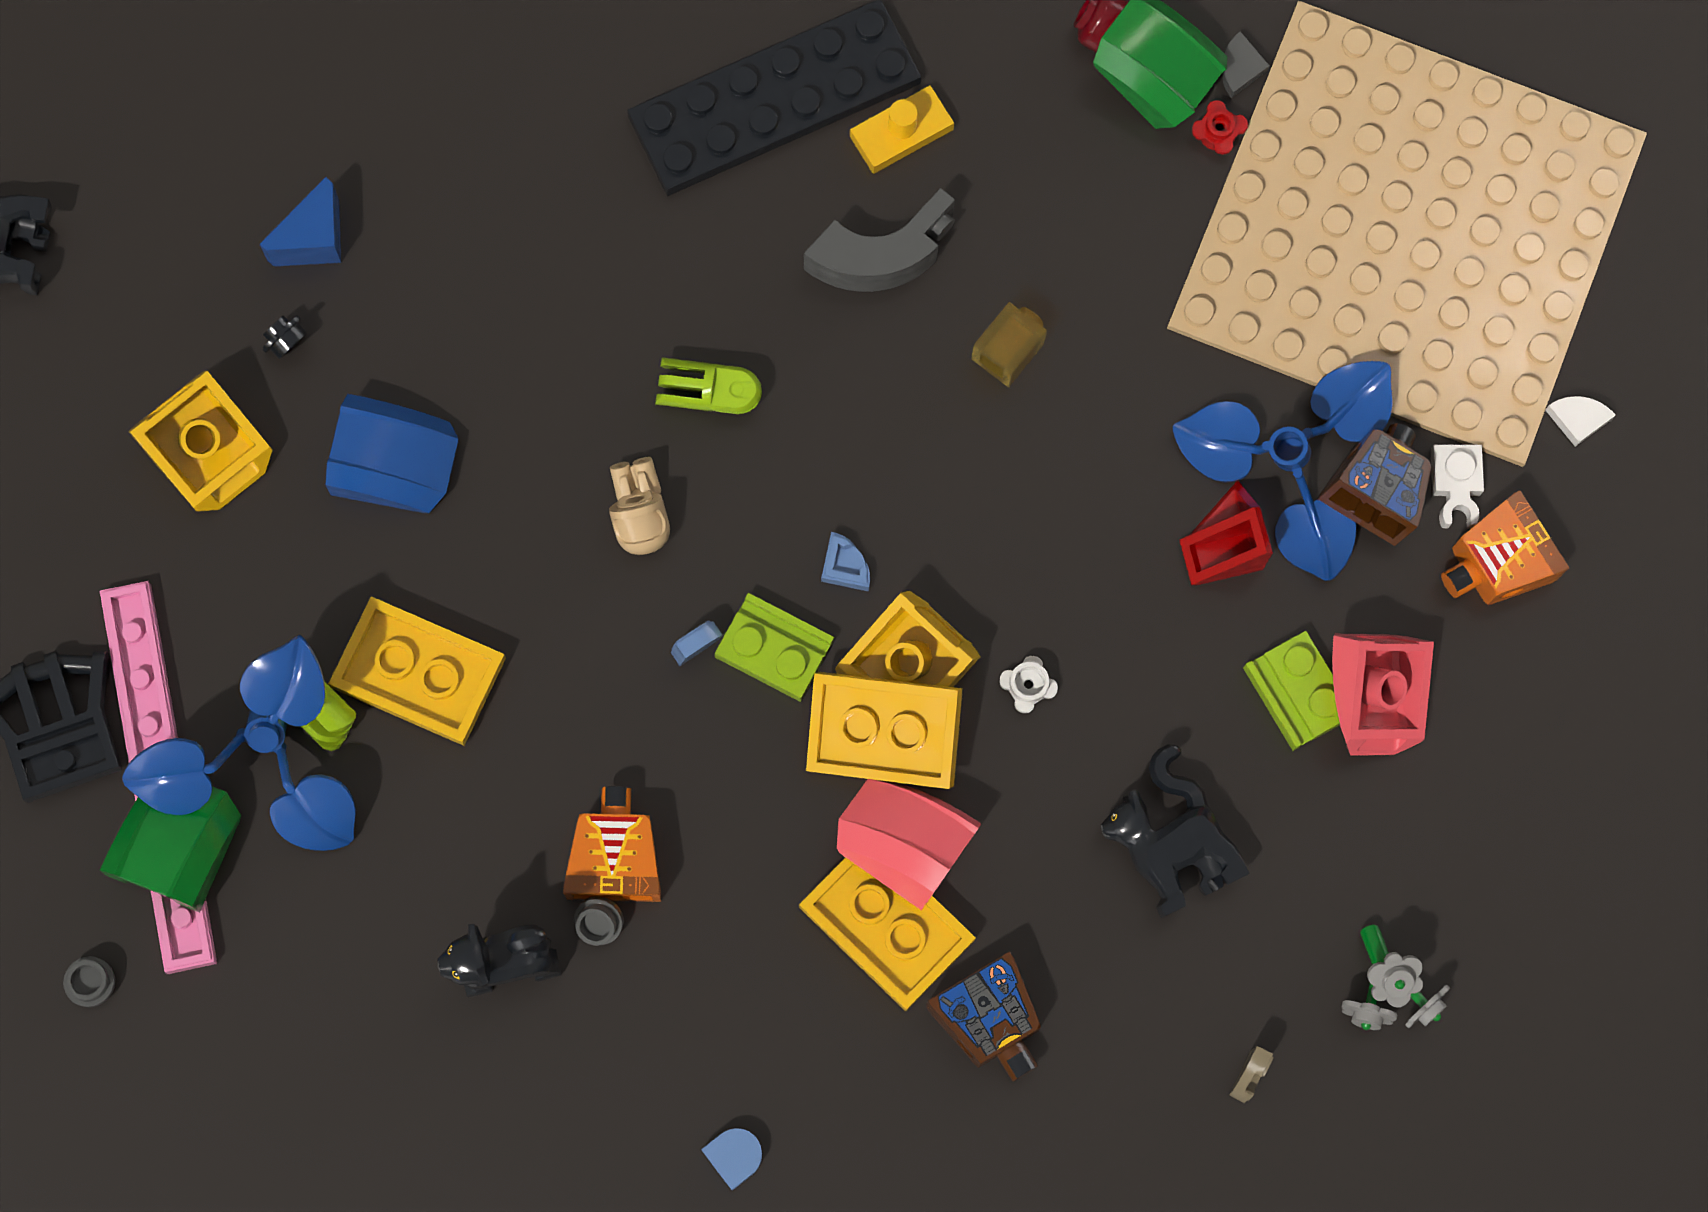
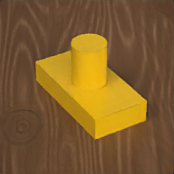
[850,85,954,174]

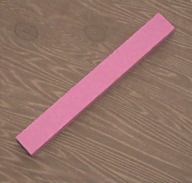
[100,581,217,974]

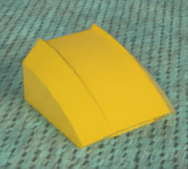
[128,371,272,511]
[835,591,981,687]

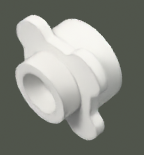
[1000,656,1058,713]

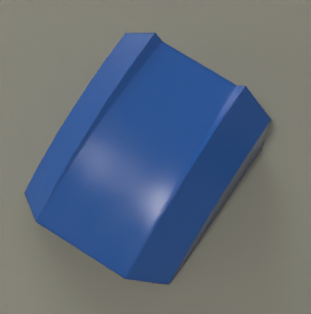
[325,394,459,513]

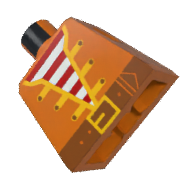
[1441,490,1569,605]
[563,786,661,902]

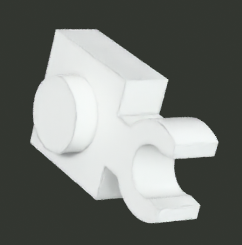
[1430,445,1484,529]

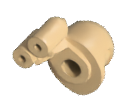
[609,457,670,555]

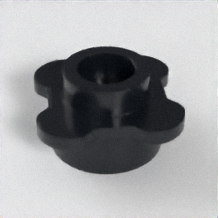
[262,315,307,359]

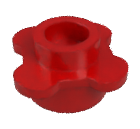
[1192,100,1248,154]

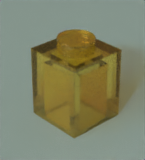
[971,302,1047,387]

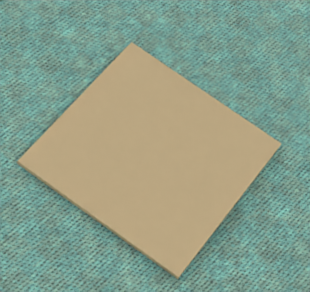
[1167,0,1647,467]

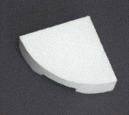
[1545,396,1616,447]

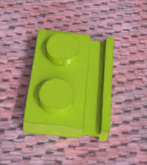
[715,593,834,702]
[1243,631,1340,751]

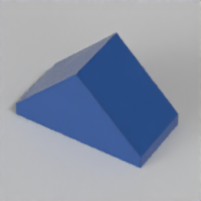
[260,177,341,266]

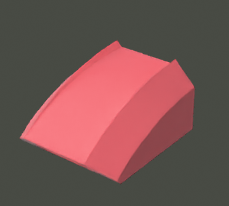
[1332,633,1434,756]
[837,779,981,910]

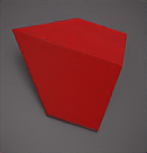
[1179,480,1273,585]

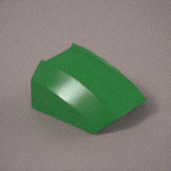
[1093,0,1227,129]
[100,786,241,913]

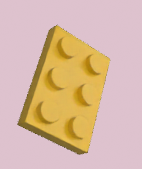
[328,596,506,746]
[806,672,963,789]
[799,857,976,1011]

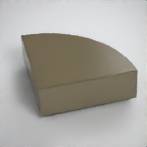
[1229,1046,1274,1103]

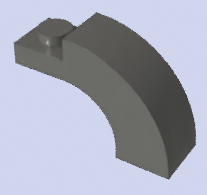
[803,188,955,292]

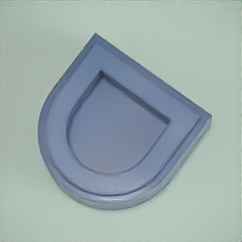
[671,620,723,666]
[701,1128,762,1191]

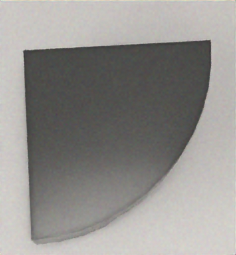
[1222,31,1270,98]

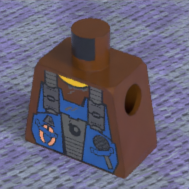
[1318,423,1431,546]
[926,951,1041,1082]

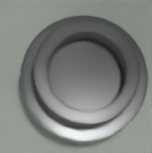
[573,896,624,946]
[63,956,115,1007]

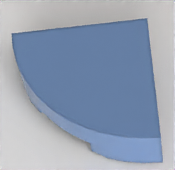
[821,532,870,591]

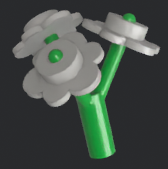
[1342,925,1450,1030]

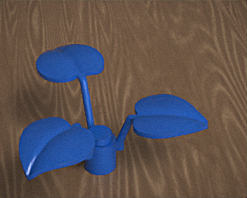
[1173,361,1393,581]
[122,635,356,851]

